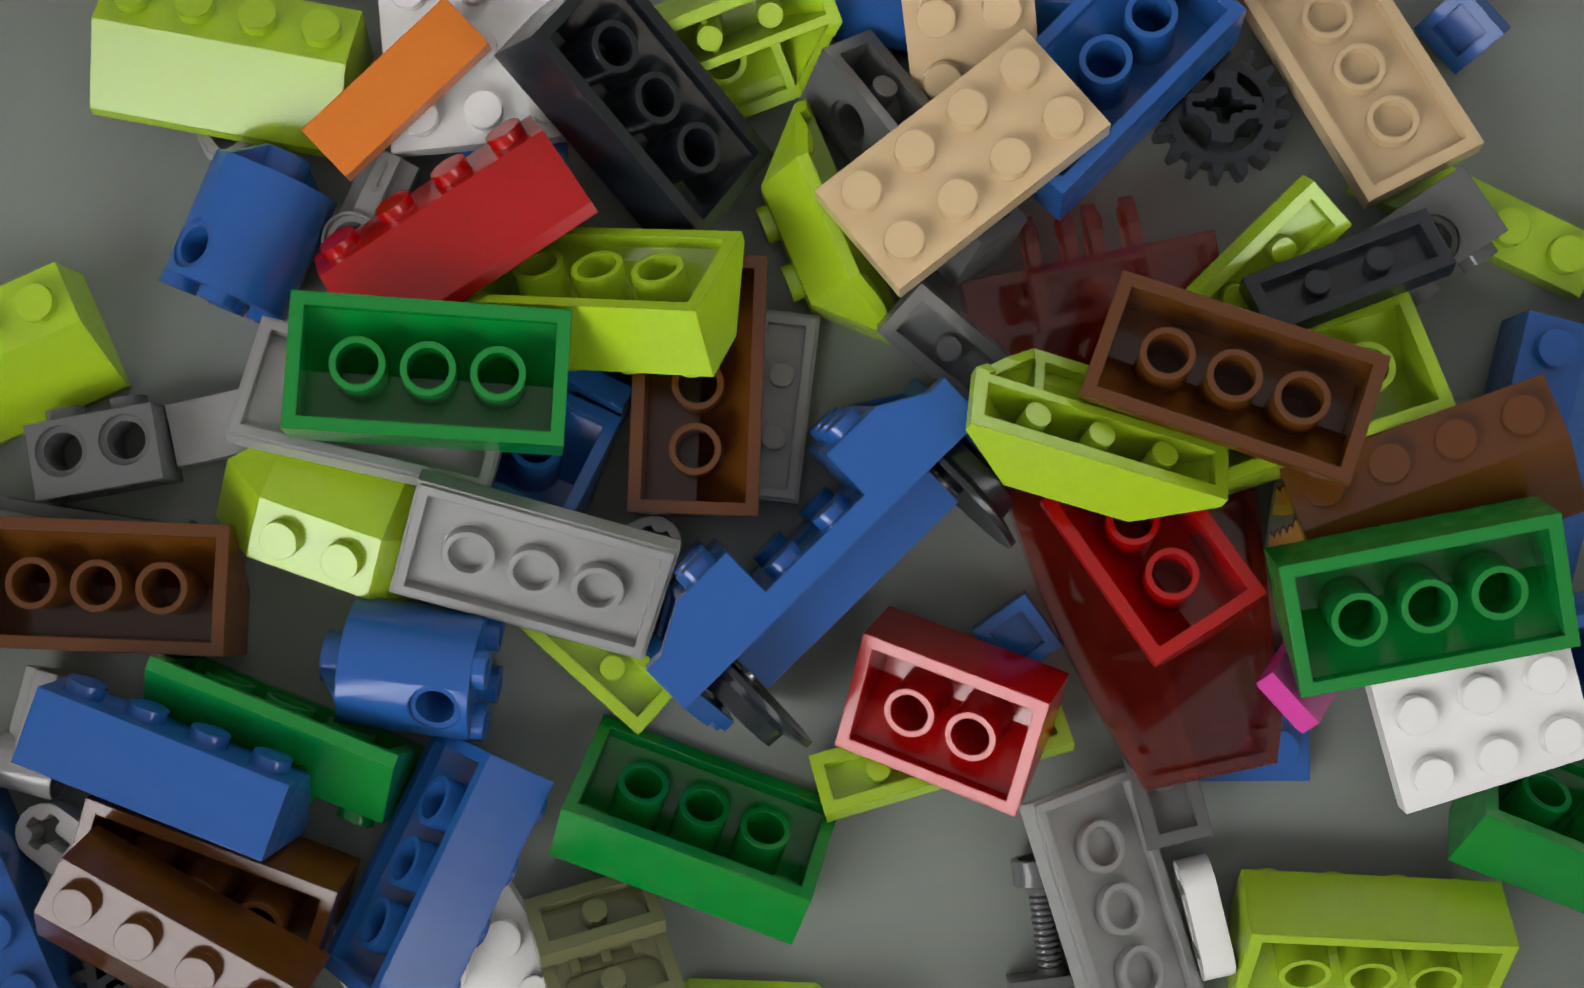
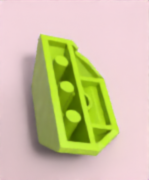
[654,0,843,118]
[755,98,895,346]
[965,348,1229,522]
[215,448,416,599]

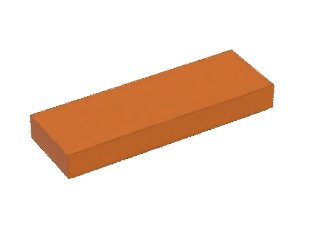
[301,0,492,182]

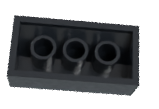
[494,0,774,230]

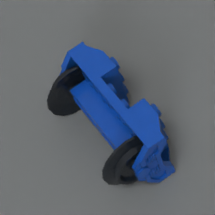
[645,378,1016,748]

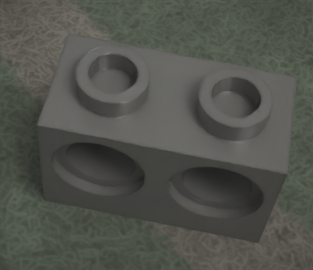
[23,394,184,504]

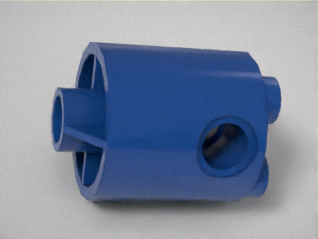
[159,143,337,324]
[319,596,505,742]

